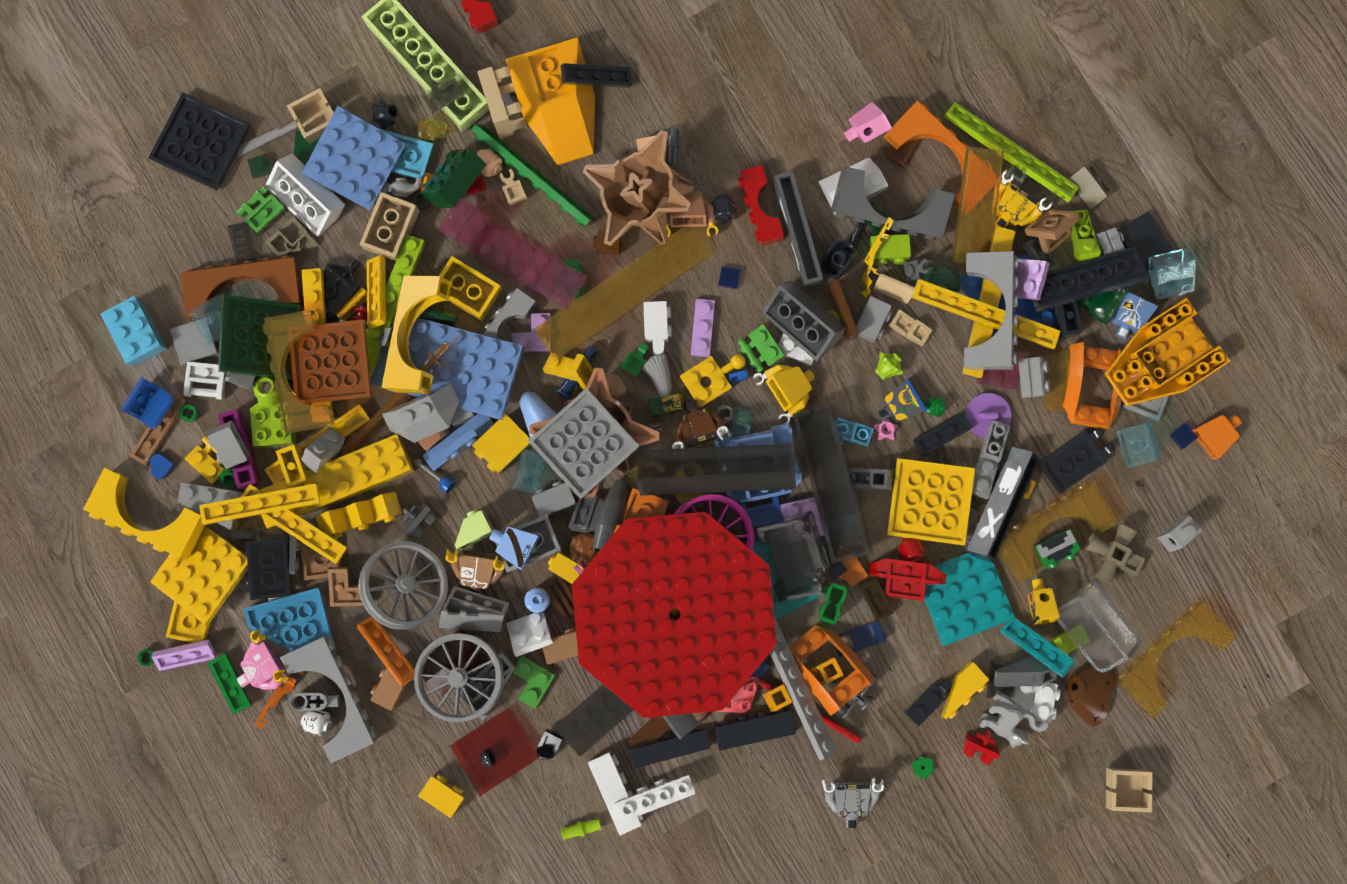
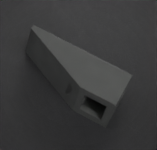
[994,656,1057,687]

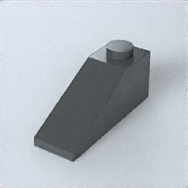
[833,467,895,491]

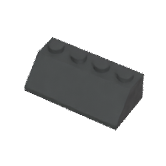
[761,280,847,362]

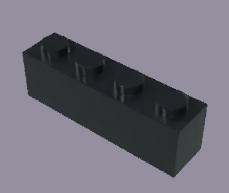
[714,707,796,751]

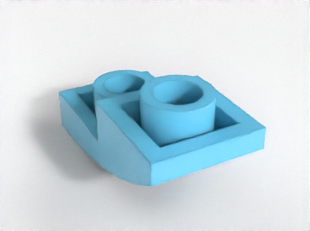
[829,417,874,447]

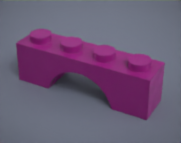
[218,409,262,490]

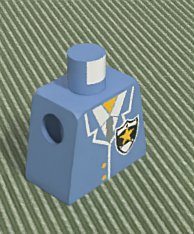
[1112,292,1158,339]

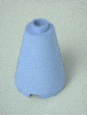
[519,391,557,438]

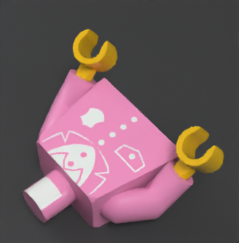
[237,629,288,690]

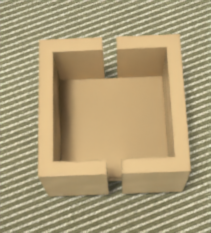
[287,88,334,144]
[1106,768,1152,812]

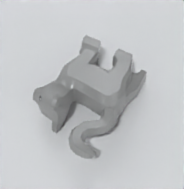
[979,690,1049,748]

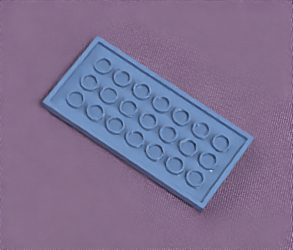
[371,318,525,420]

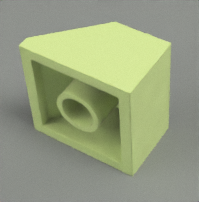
[455,509,494,550]

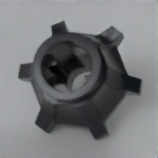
[371,100,399,130]

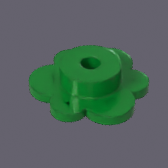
[912,756,934,779]

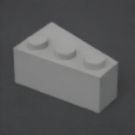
[177,483,243,531]
[439,586,509,632]
[460,650,515,721]

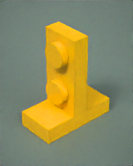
[543,354,593,390]

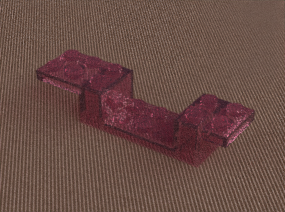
[437,199,587,310]

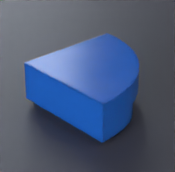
[727,370,748,383]

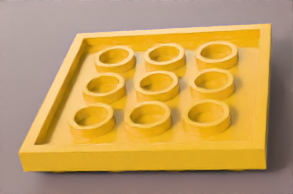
[887,458,975,545]
[150,525,247,625]

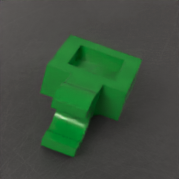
[620,343,649,378]

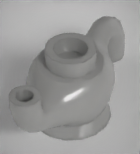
[381,178,423,200]

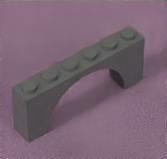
[831,166,955,240]

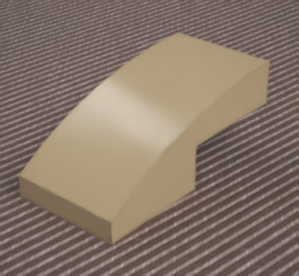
[887,309,932,346]

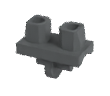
[402,503,436,540]

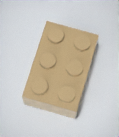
[359,192,420,261]

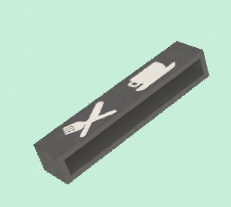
[773,171,823,289]

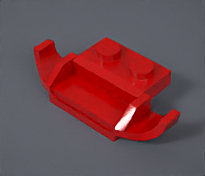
[869,558,947,601]

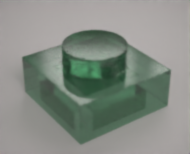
[247,154,272,179]

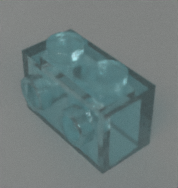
[512,450,545,494]

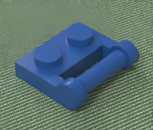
[739,496,783,527]

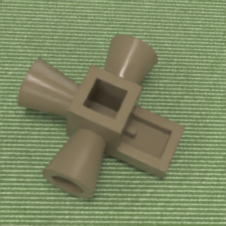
[1084,524,1145,585]

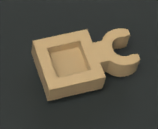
[500,169,527,205]

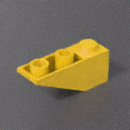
[941,661,989,719]

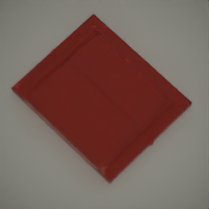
[450,708,539,796]

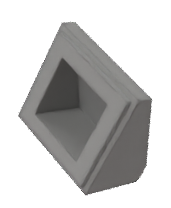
[1001,165,1028,187]

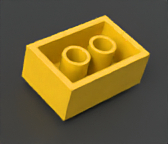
[439,256,503,322]

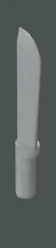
[237,121,298,157]

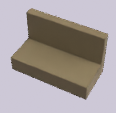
[1068,162,1114,209]

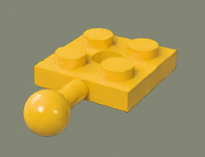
[680,354,746,408]

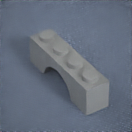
[483,288,537,340]

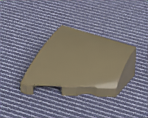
[265,215,318,256]

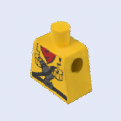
[1028,579,1060,626]

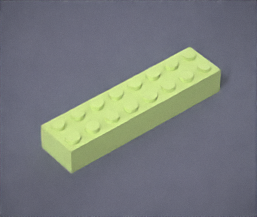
[361,0,489,132]

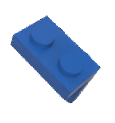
[121,377,175,430]

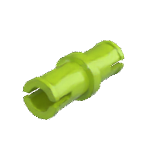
[560,818,601,841]

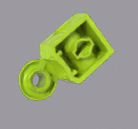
[250,377,297,449]

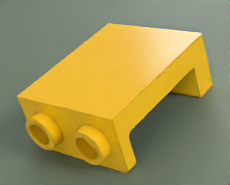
[472,413,531,474]

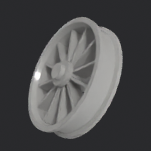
[359,541,448,630]
[414,634,504,722]

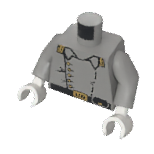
[822,778,884,828]

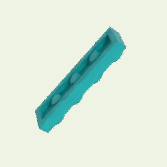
[1000,617,1075,678]

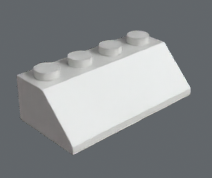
[265,154,345,237]

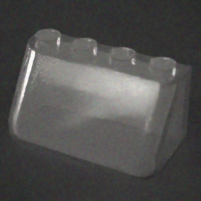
[1057,580,1143,672]

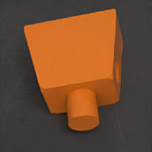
[1191,415,1242,460]

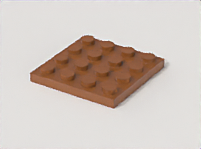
[288,320,372,405]

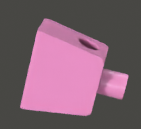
[844,102,892,143]

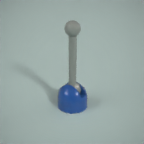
[414,459,456,494]

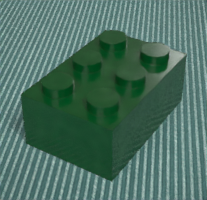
[421,149,487,208]

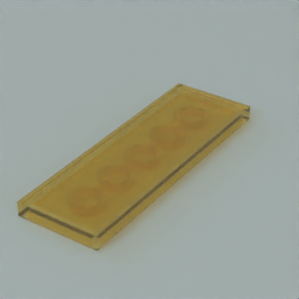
[952,147,1004,263]

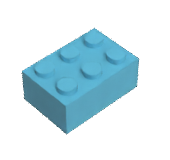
[100,296,167,367]

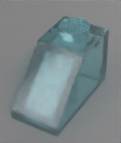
[730,407,754,437]

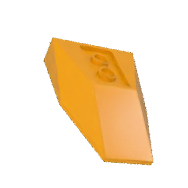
[505,37,595,165]
[1105,298,1230,406]

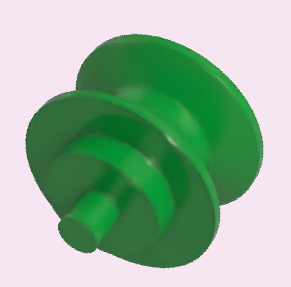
[926,396,946,417]

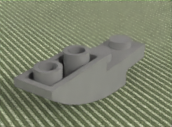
[972,420,1010,499]

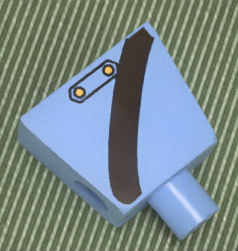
[489,527,540,570]

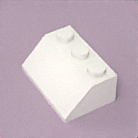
[818,158,888,215]

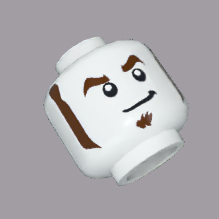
[301,710,332,736]

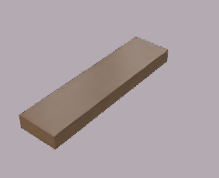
[130,391,188,466]

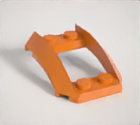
[1062,342,1122,429]
[789,624,875,716]

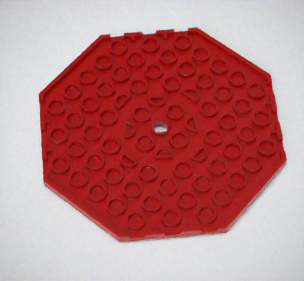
[572,512,777,718]

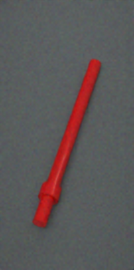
[758,677,862,743]

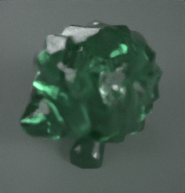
[924,264,962,293]

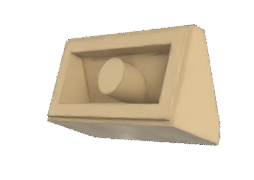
[873,273,915,304]

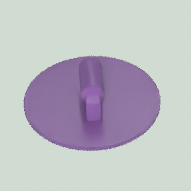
[965,393,1011,438]

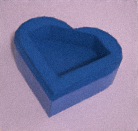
[150,454,175,479]

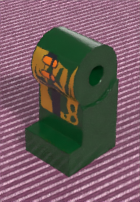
[648,394,686,418]

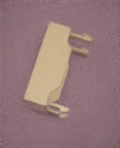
[477,66,527,139]

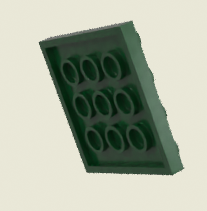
[218,294,301,380]

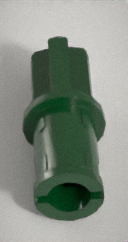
[420,306,458,326]

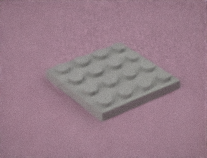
[528,388,639,499]

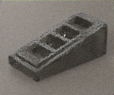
[227,222,256,265]

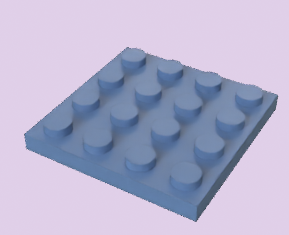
[302,106,406,211]

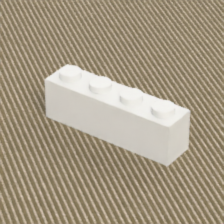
[588,751,643,835]

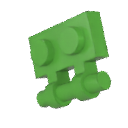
[236,186,286,234]
[738,324,786,373]

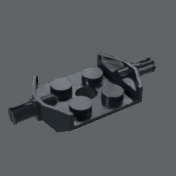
[302,258,360,326]

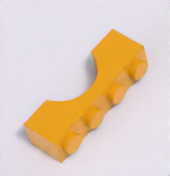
[762,657,844,712]

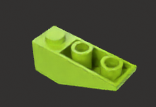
[1068,209,1101,263]

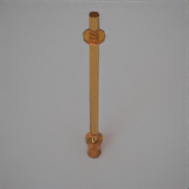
[341,341,451,455]

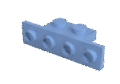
[423,414,494,471]

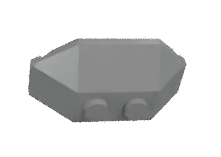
[382,383,460,443]

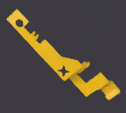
[860,217,894,298]

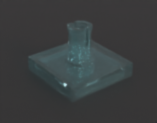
[188,293,224,345]
[1116,422,1162,469]

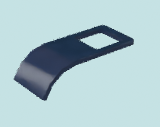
[835,621,886,657]

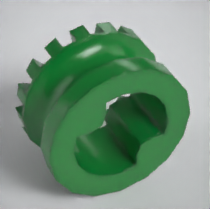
[179,404,199,423]
[137,649,155,666]

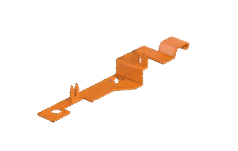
[254,669,305,730]

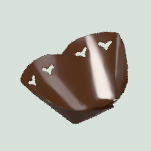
[1066,660,1115,727]

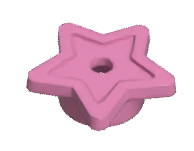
[874,419,899,440]

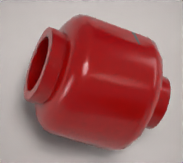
[898,538,926,563]

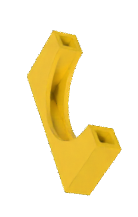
[382,276,452,394]
[83,467,205,561]

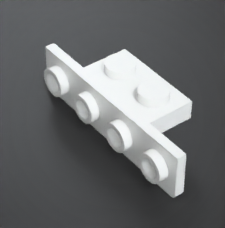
[615,775,695,822]

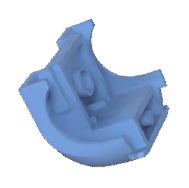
[714,423,802,502]

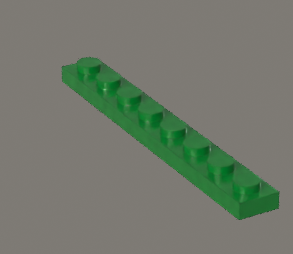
[472,124,595,226]

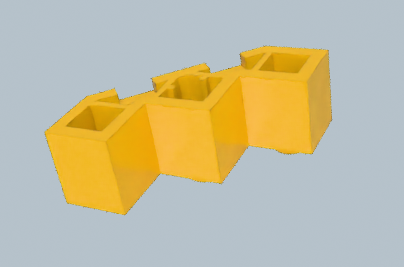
[316,492,402,539]

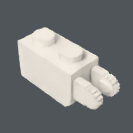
[644,301,672,356]

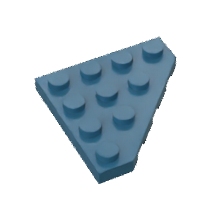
[244,588,338,656]

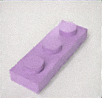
[691,299,715,358]
[152,640,216,671]

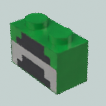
[1032,529,1081,569]

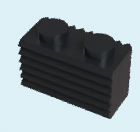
[1054,301,1083,339]

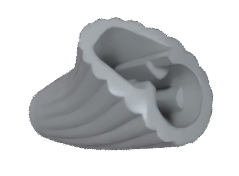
[641,354,672,397]

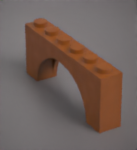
[180,255,303,321]

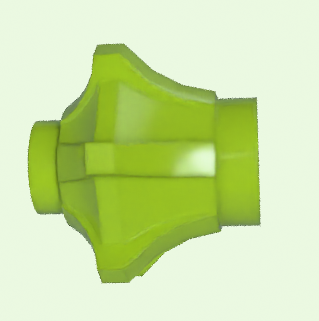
[874,352,903,380]

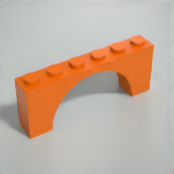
[883,101,1000,215]

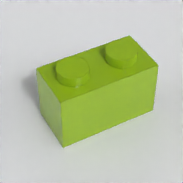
[869,234,911,265]

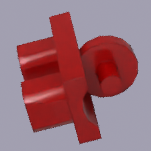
[963,730,1000,765]

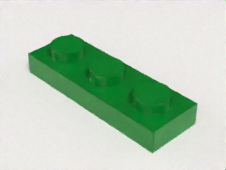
[208,653,252,715]

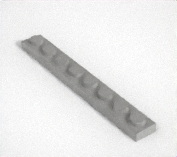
[770,616,838,760]

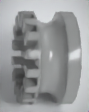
[716,405,733,423]

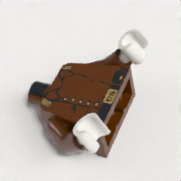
[672,400,731,455]

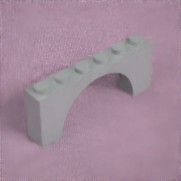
[964,251,1019,370]
[280,634,377,763]

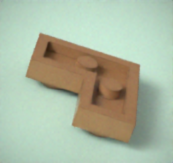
[328,567,364,607]

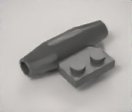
[569,480,629,553]

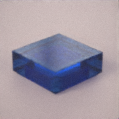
[718,267,740,290]
[1169,423,1198,450]

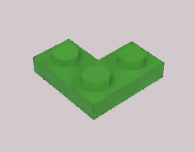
[512,655,555,709]

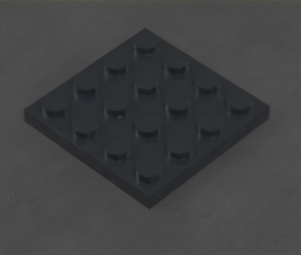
[148,92,251,191]

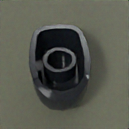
[820,240,858,280]

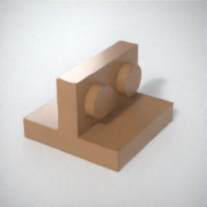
[1025,209,1080,254]

